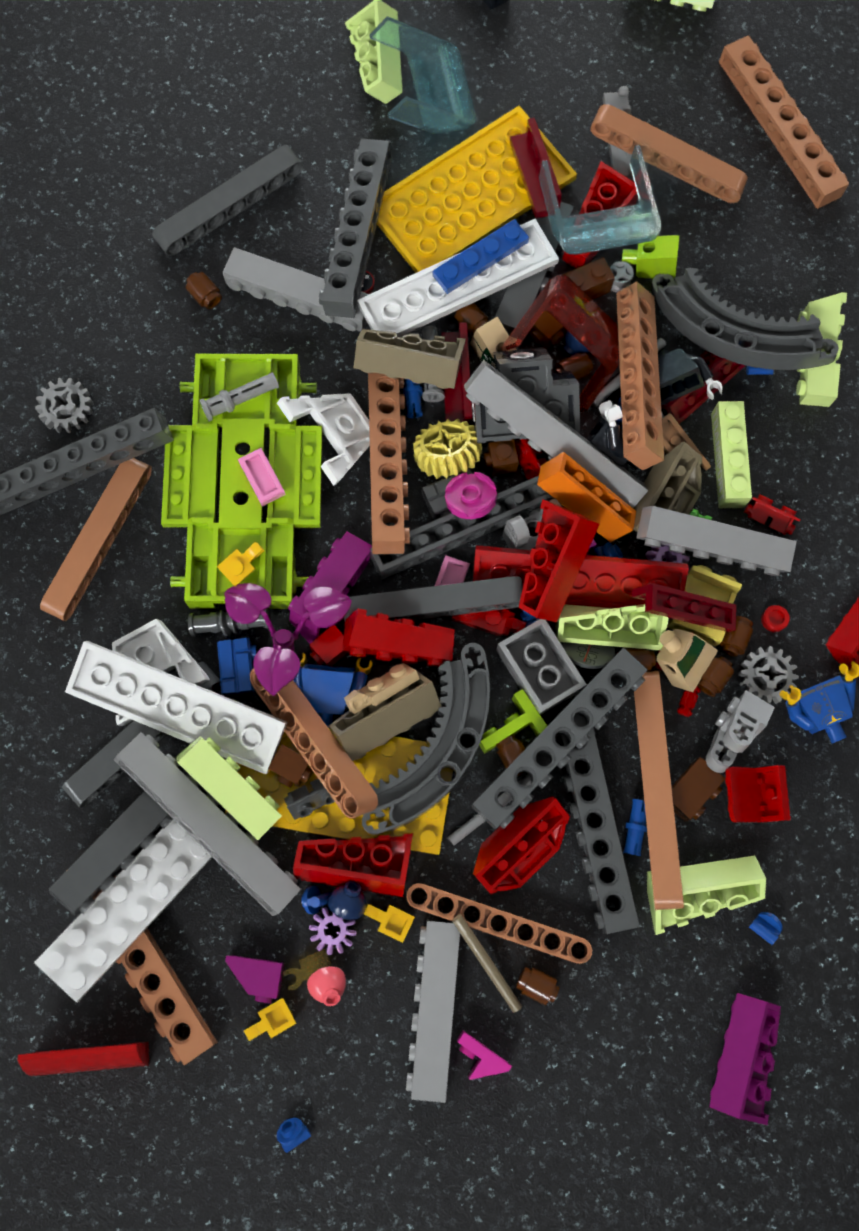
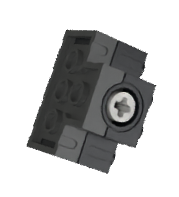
[471,348,580,443]

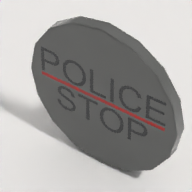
[563,642,615,669]

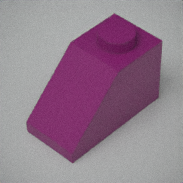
[225,955,285,1003]

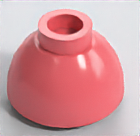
[307,966,346,1006]

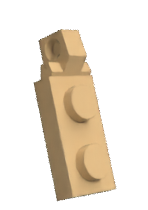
[344,663,419,714]

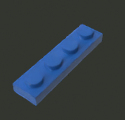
[433,219,529,294]

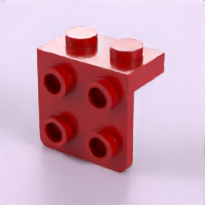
[725,765,791,823]

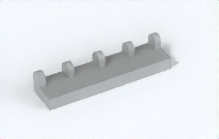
[603,86,639,181]

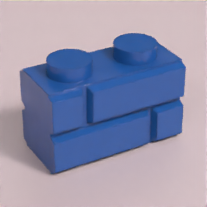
[217,638,257,698]

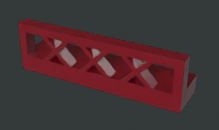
[510,117,562,219]
[441,322,472,425]
[661,351,746,424]
[632,583,736,632]

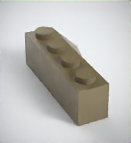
[354,329,466,389]
[328,665,442,761]

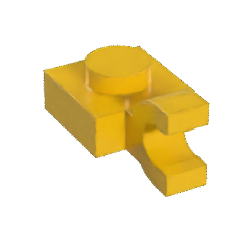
[217,542,265,586]
[364,904,415,943]
[244,998,296,1041]

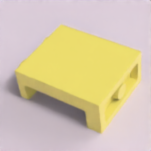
[667,565,742,647]

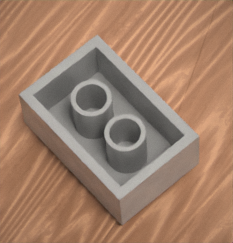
[496,619,587,716]

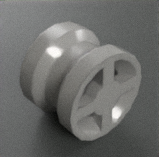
[610,261,633,293]

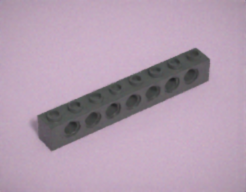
[319,139,392,318]
[0,408,174,515]
[370,476,560,580]
[471,648,647,830]
[555,714,640,934]

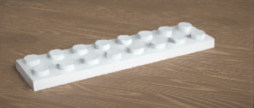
[357,219,559,337]
[65,641,288,774]
[34,819,212,1003]

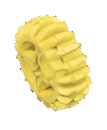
[413,418,482,479]

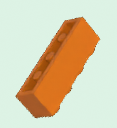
[537,452,636,542]

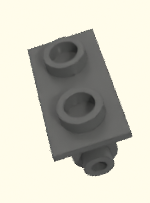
[284,779,335,820]

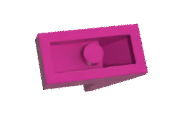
[457,1030,512,1080]

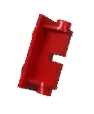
[514,438,547,480]
[744,494,801,535]

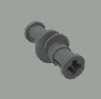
[188,607,272,638]

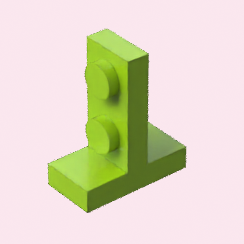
[479,689,547,754]

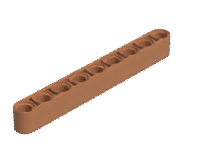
[634,671,684,910]

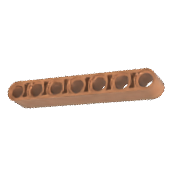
[591,104,748,203]
[40,458,152,621]
[250,668,378,818]
[407,883,592,964]

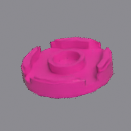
[445,472,497,520]

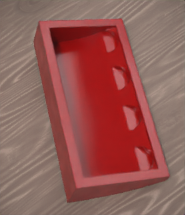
[18,1042,149,1076]

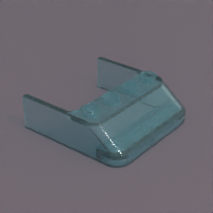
[370,16,476,134]
[539,145,661,255]

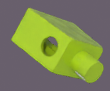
[622,235,679,279]

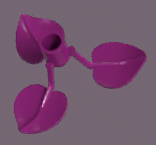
[224,583,352,696]

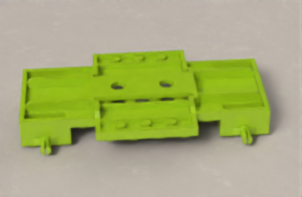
[161,354,322,609]

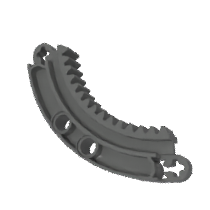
[651,267,839,370]
[362,643,490,835]

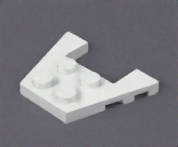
[277,394,370,486]
[112,619,210,726]

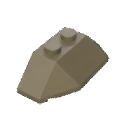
[633,442,702,532]

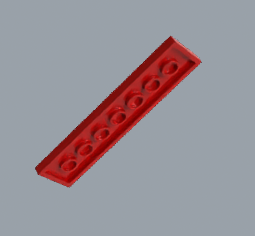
[473,545,689,608]

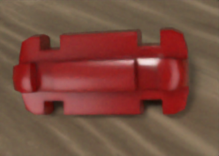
[677,686,701,717]

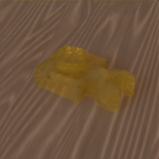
[282,949,332,990]

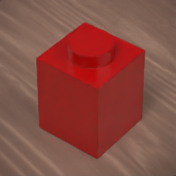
[309,625,349,666]

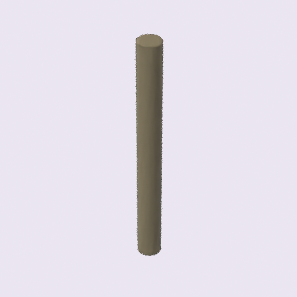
[452,914,522,1013]

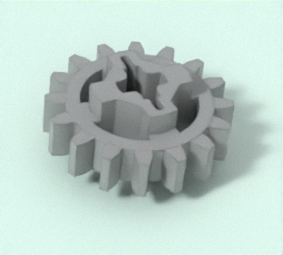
[35,378,93,433]
[738,646,799,704]

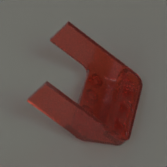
[501,274,620,412]

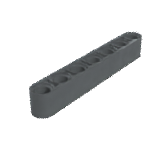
[152,145,304,256]
[344,576,523,625]
[62,662,221,808]

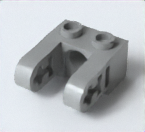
[502,498,561,550]
[706,690,775,773]

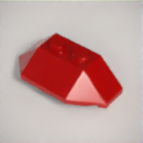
[473,797,570,894]

